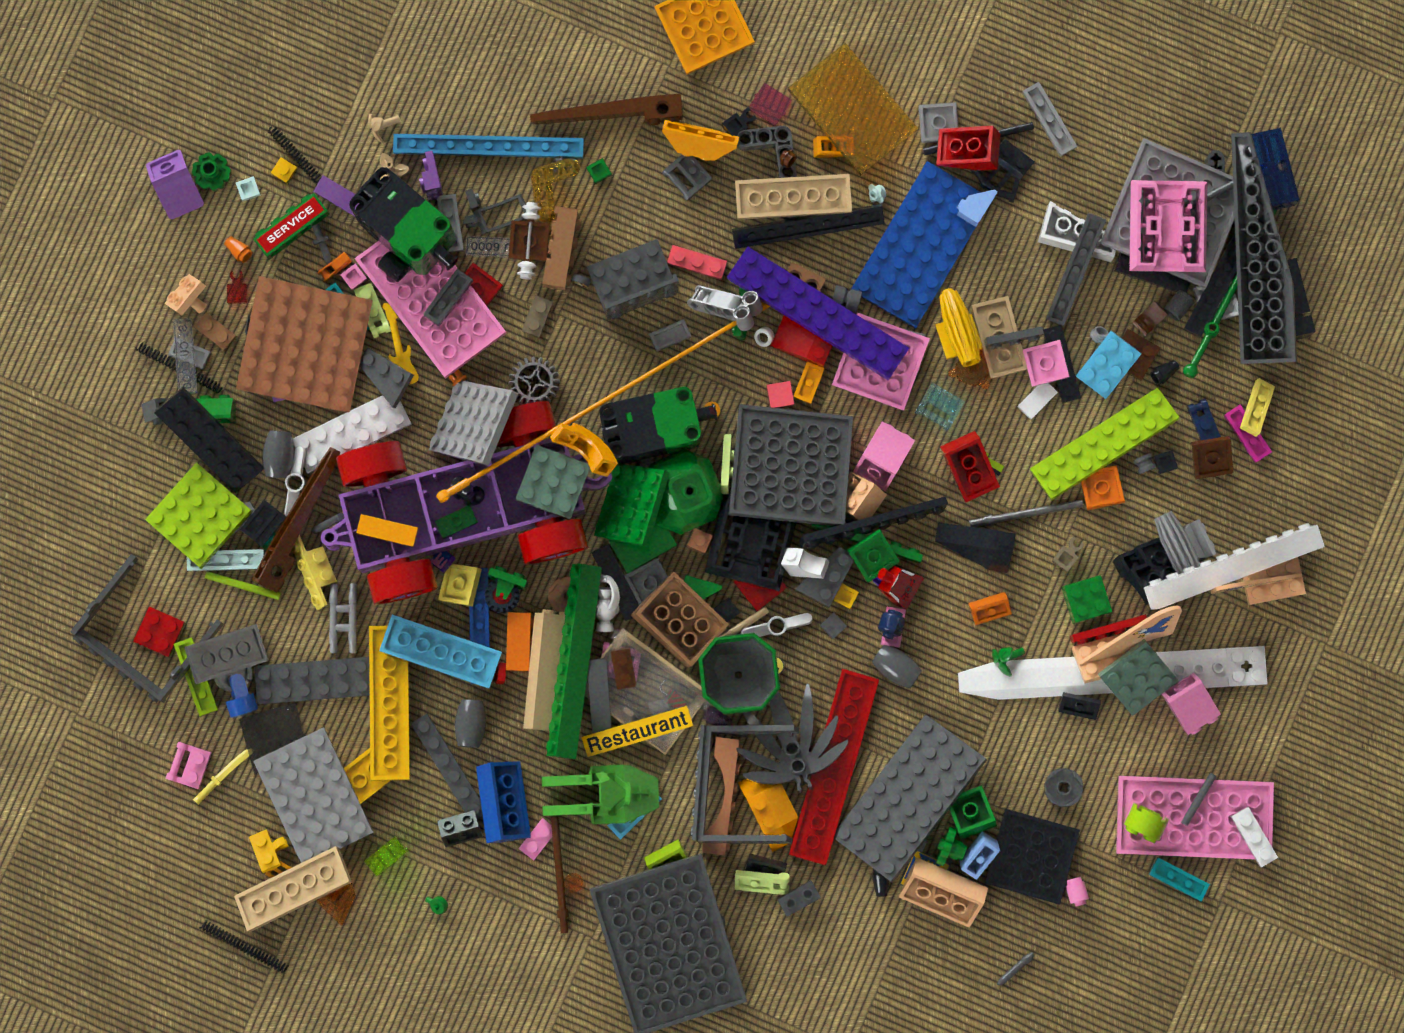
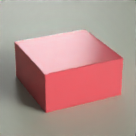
[766,381,794,408]

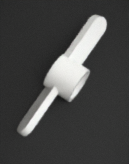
[284,446,306,517]
[741,613,813,637]

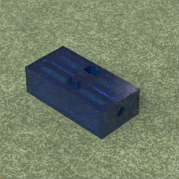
[1251,128,1300,210]

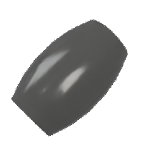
[263,430,294,478]
[872,645,922,689]
[454,700,486,748]

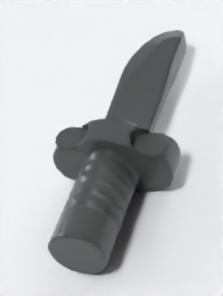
[312,224,331,264]

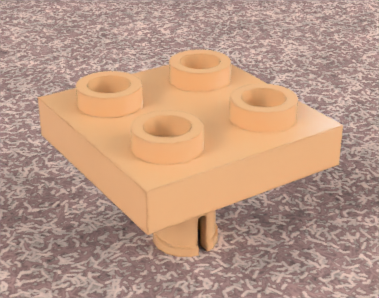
[165,274,206,316]

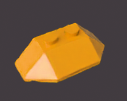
[662,120,739,161]
[738,779,798,852]

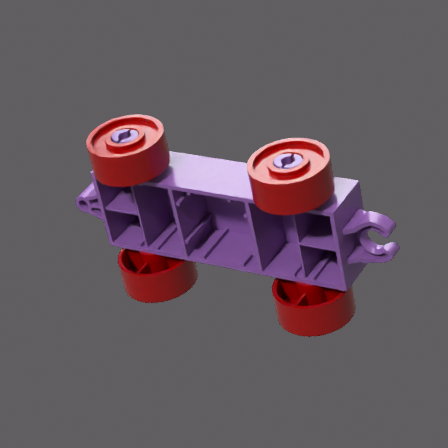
[321,401,612,605]

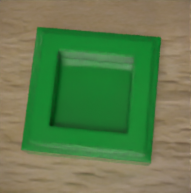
[586,158,612,184]

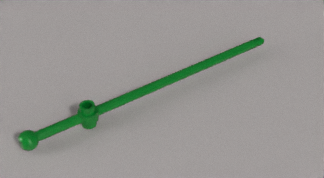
[1183,181,1290,378]

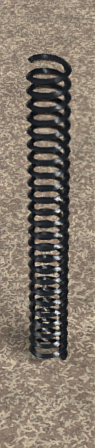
[268,127,321,185]
[135,342,223,394]
[199,920,289,974]

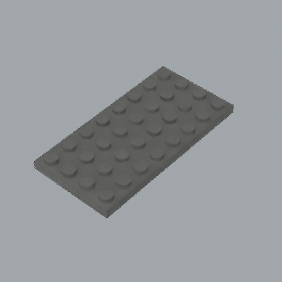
[834,714,987,883]

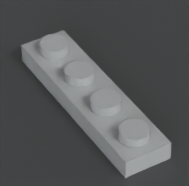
[1022,82,1077,157]

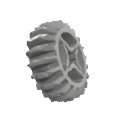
[508,356,560,405]

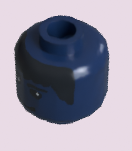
[878,610,906,640]

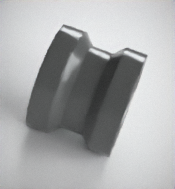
[1133,453,1157,475]

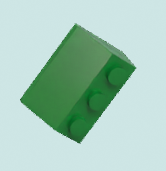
[196,395,236,424]

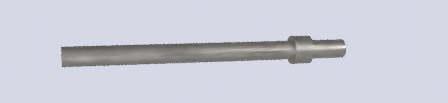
[969,500,1083,527]

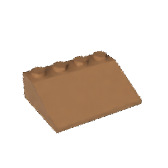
[631,572,729,668]

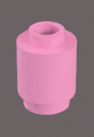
[1066,877,1089,907]

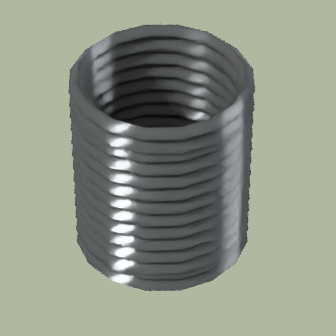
[1164,290,1195,321]

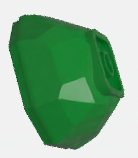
[649,449,725,535]

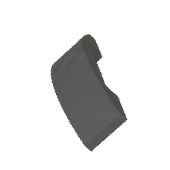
[588,658,612,733]

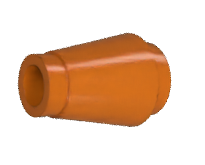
[224,236,253,263]

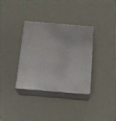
[820,612,847,639]

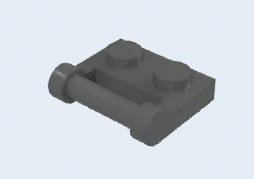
[662,155,712,201]

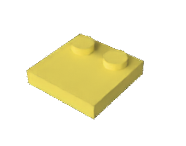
[438,564,482,607]

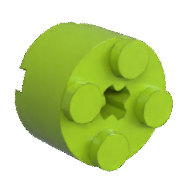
[1124,803,1169,843]

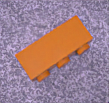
[506,612,534,672]

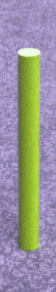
[205,571,281,600]

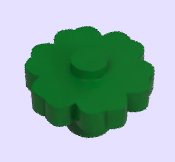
[192,152,231,192]
[936,826,967,866]

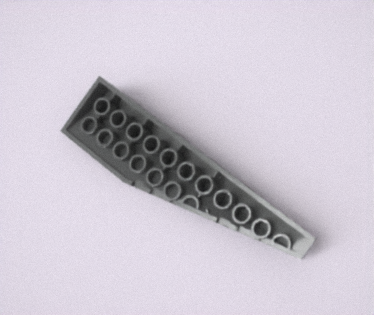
[1231,132,1297,364]

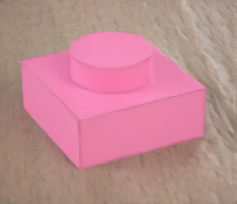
[340,263,368,291]

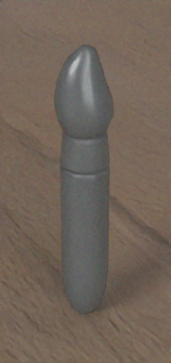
[997,952,1034,986]

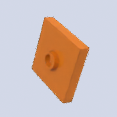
[1081,465,1125,510]

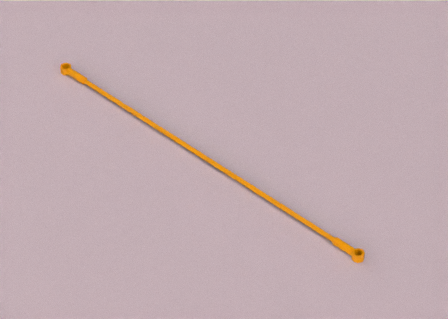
[436,302,770,503]

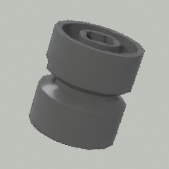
[832,285,862,314]

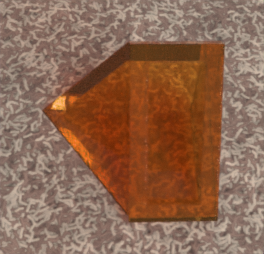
[317,883,356,926]

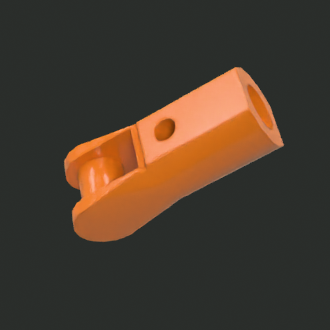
[318,252,352,283]

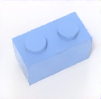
[959,831,1000,880]

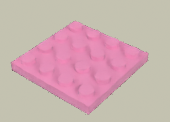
[832,313,930,410]

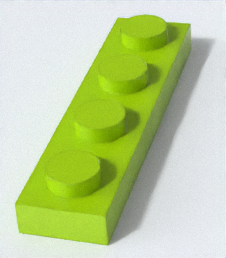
[174,637,219,717]

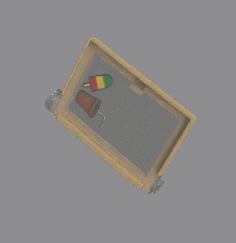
[585,628,711,755]

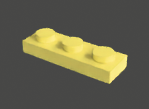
[1240,378,1275,437]

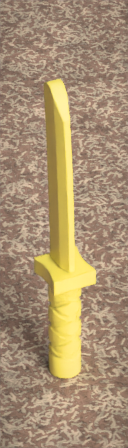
[193,749,255,805]

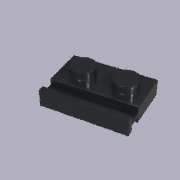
[240,499,286,547]

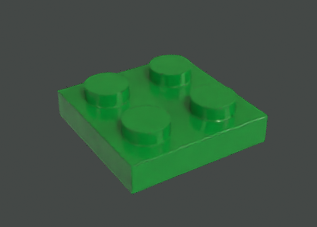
[847,529,900,583]

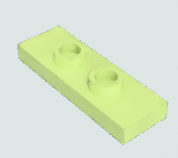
[721,434,735,494]

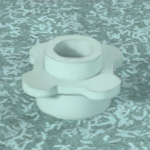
[868,184,886,204]

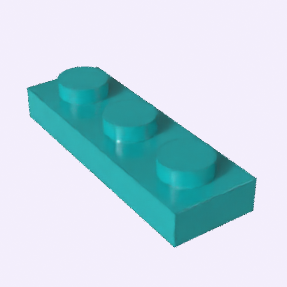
[1148,857,1210,902]

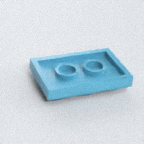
[1076,330,1142,399]

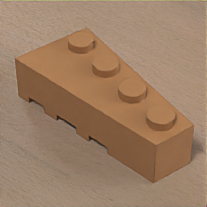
[542,206,582,291]

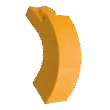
[550,423,618,477]

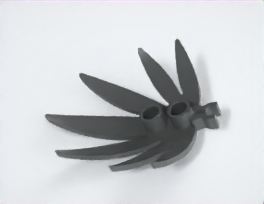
[736,684,848,793]

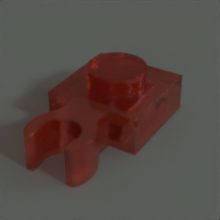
[227,270,247,304]

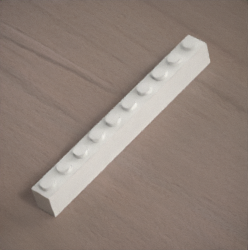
[1144,523,1325,610]

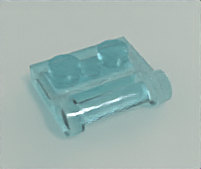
[915,383,965,432]

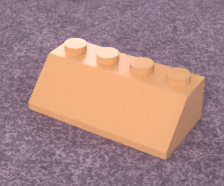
[899,857,988,928]

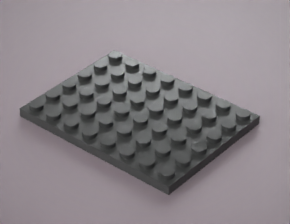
[589,853,747,1033]

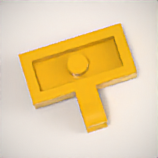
[249,829,289,873]

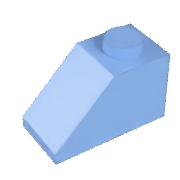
[957,190,998,227]

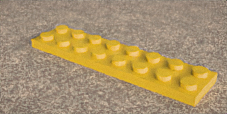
[369,626,410,781]

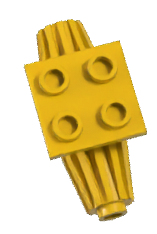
[935,288,983,367]

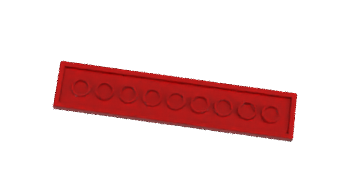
[788,669,879,865]

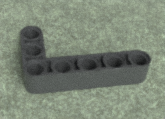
[737,126,799,219]

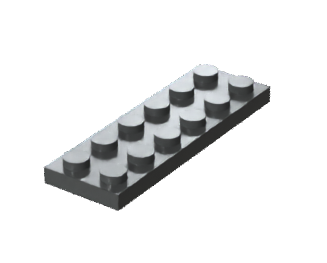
[254,657,370,705]

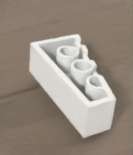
[1038,201,1116,262]

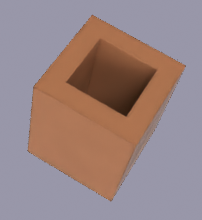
[687,528,713,555]

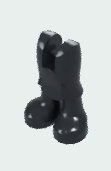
[450,476,485,506]

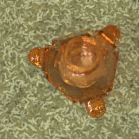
[948,349,990,389]

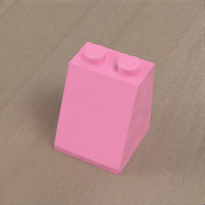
[853,421,915,492]
[1162,673,1221,735]

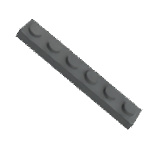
[1046,212,1106,326]
[411,714,483,819]

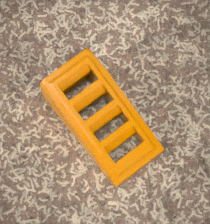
[813,136,854,158]

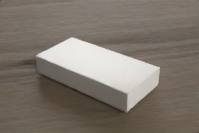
[1017,383,1058,420]

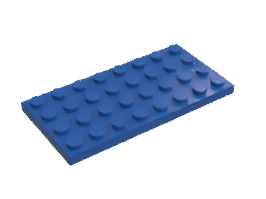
[851,161,982,329]

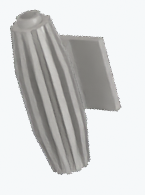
[1154,511,1216,574]

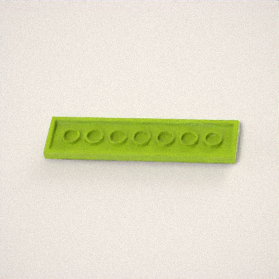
[1030,387,1179,501]

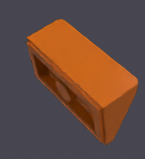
[969,592,1012,626]

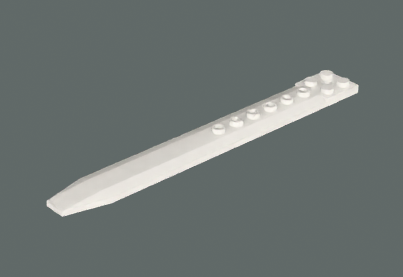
[958,646,1267,700]

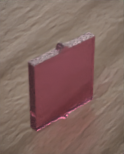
[749,83,792,127]

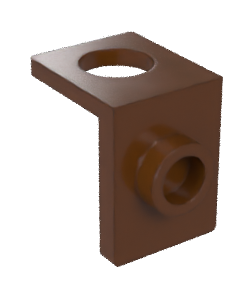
[1132,301,1168,336]

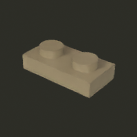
[522,295,553,338]

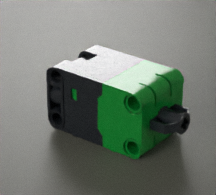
[349,167,459,275]
[599,387,718,464]

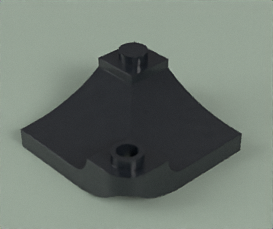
[1112,538,1176,605]

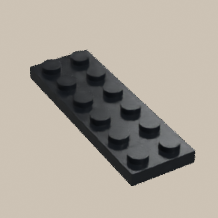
[154,387,264,493]

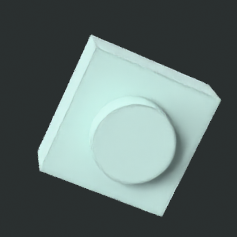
[236,176,261,202]

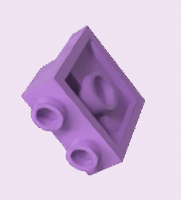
[419,151,443,200]

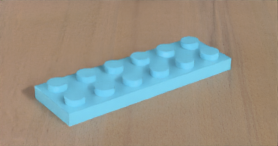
[379,614,502,689]

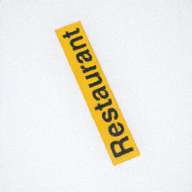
[581,706,693,757]

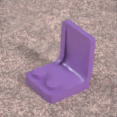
[146,150,204,219]

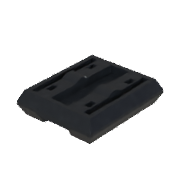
[705,487,796,591]

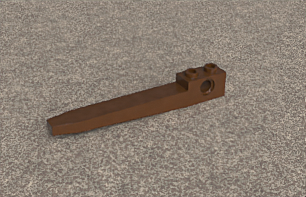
[530,94,683,125]
[251,447,341,593]

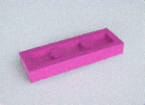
[1223,404,1272,463]

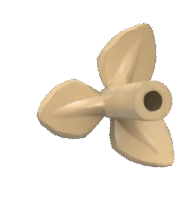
[368,114,401,144]
[380,153,410,180]

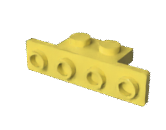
[291,535,337,610]

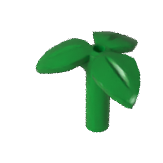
[992,647,1025,677]

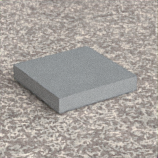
[918,102,958,143]

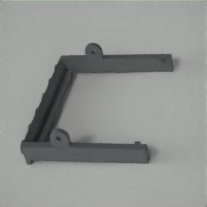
[70,554,224,703]
[691,725,800,844]

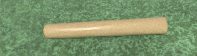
[719,606,769,637]

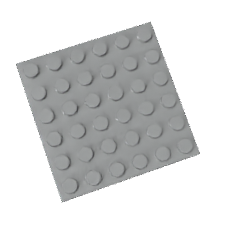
[1100,138,1235,288]

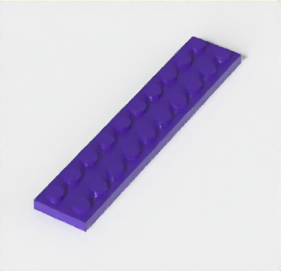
[727,247,909,381]

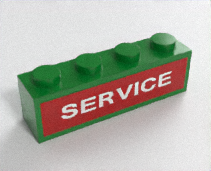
[253,193,330,260]

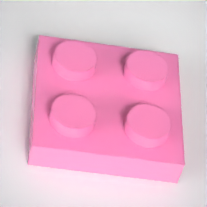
[1023,340,1070,387]

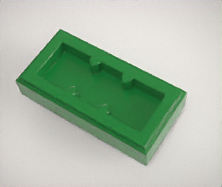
[435,505,478,539]

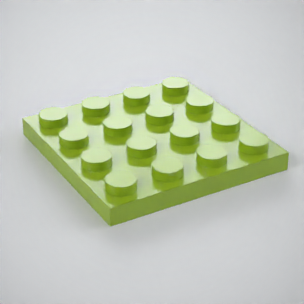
[145,462,253,569]

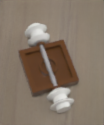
[508,202,550,280]

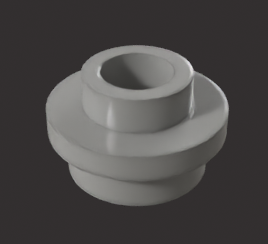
[1090,326,1109,344]

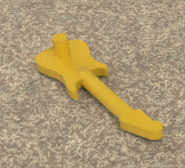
[382,303,419,385]

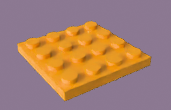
[654,0,755,75]

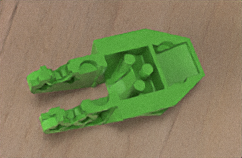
[542,764,659,824]

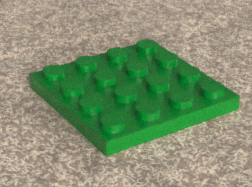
[594,463,670,547]

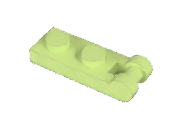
[354,283,391,338]
[735,870,790,895]

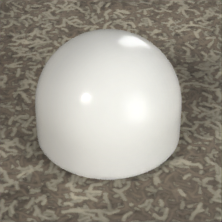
[754,327,774,347]

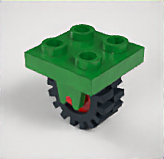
[485,566,528,614]

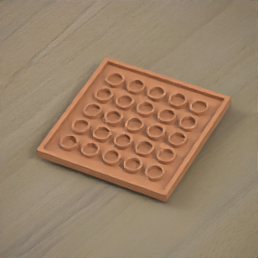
[236,276,373,412]

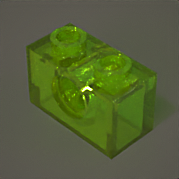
[364,836,409,876]

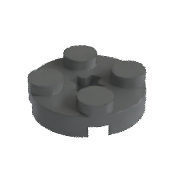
[1044,768,1083,807]

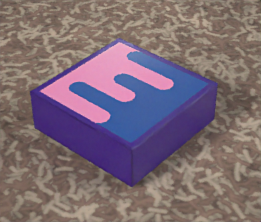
[431,551,456,573]

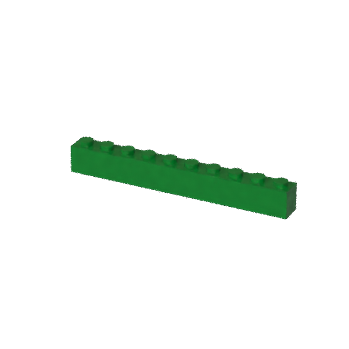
[546,564,602,759]

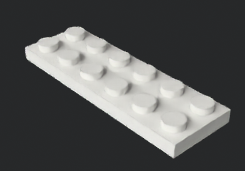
[293,395,412,474]

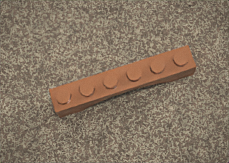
[702,737,743,856]

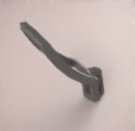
[463,194,526,234]

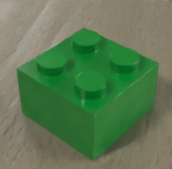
[1062,575,1112,624]
[949,785,997,840]

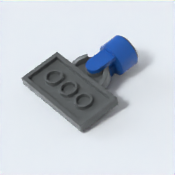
[184,624,268,719]

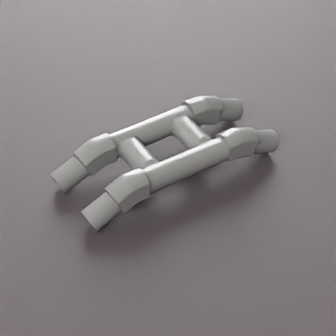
[329,583,357,653]

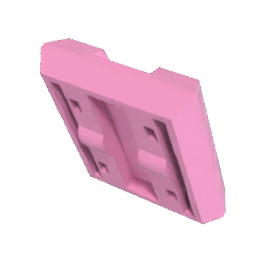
[1129,180,1207,272]

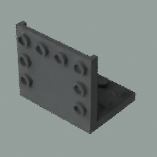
[587,239,679,320]

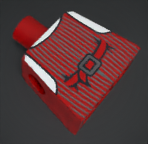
[877,566,924,610]

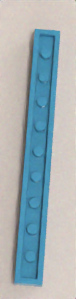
[393,134,584,158]

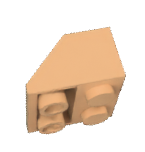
[845,472,887,521]

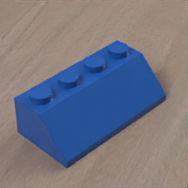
[476,761,531,843]

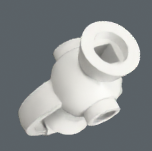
[595,574,620,632]

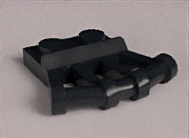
[970,139,1035,203]

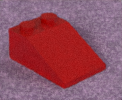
[936,126,1000,170]
[770,315,833,367]
[940,431,1000,503]

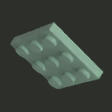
[515,445,590,520]
[1098,639,1178,716]

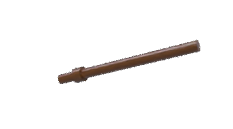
[551,816,569,933]

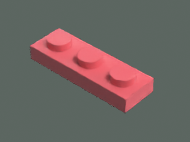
[667,245,727,280]

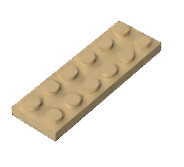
[735,174,852,220]
[234,846,352,932]

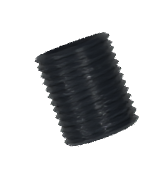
[378,251,409,282]

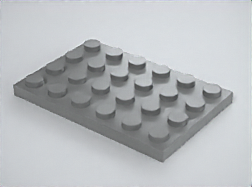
[429,381,518,466]
[253,727,374,863]

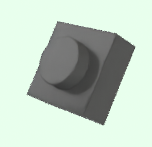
[465,189,481,212]

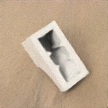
[781,548,829,579]

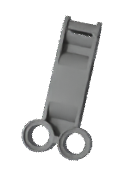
[687,286,763,331]

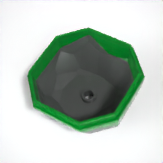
[698,633,780,715]

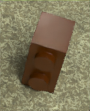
[610,646,637,690]

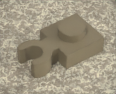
[1052,537,1084,572]

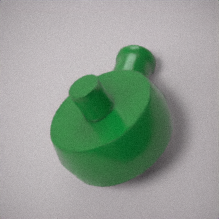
[425,896,448,915]

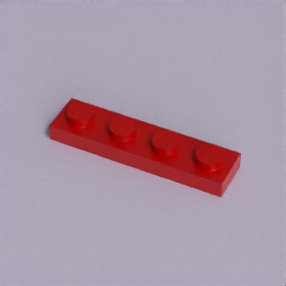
[1070,614,1147,645]

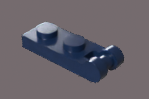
[1187,398,1221,440]

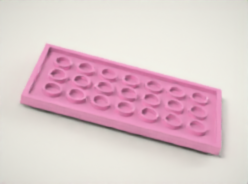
[355,241,506,379]
[1116,776,1274,859]

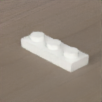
[1231,807,1278,867]

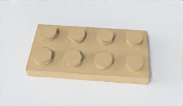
[971,296,1027,379]

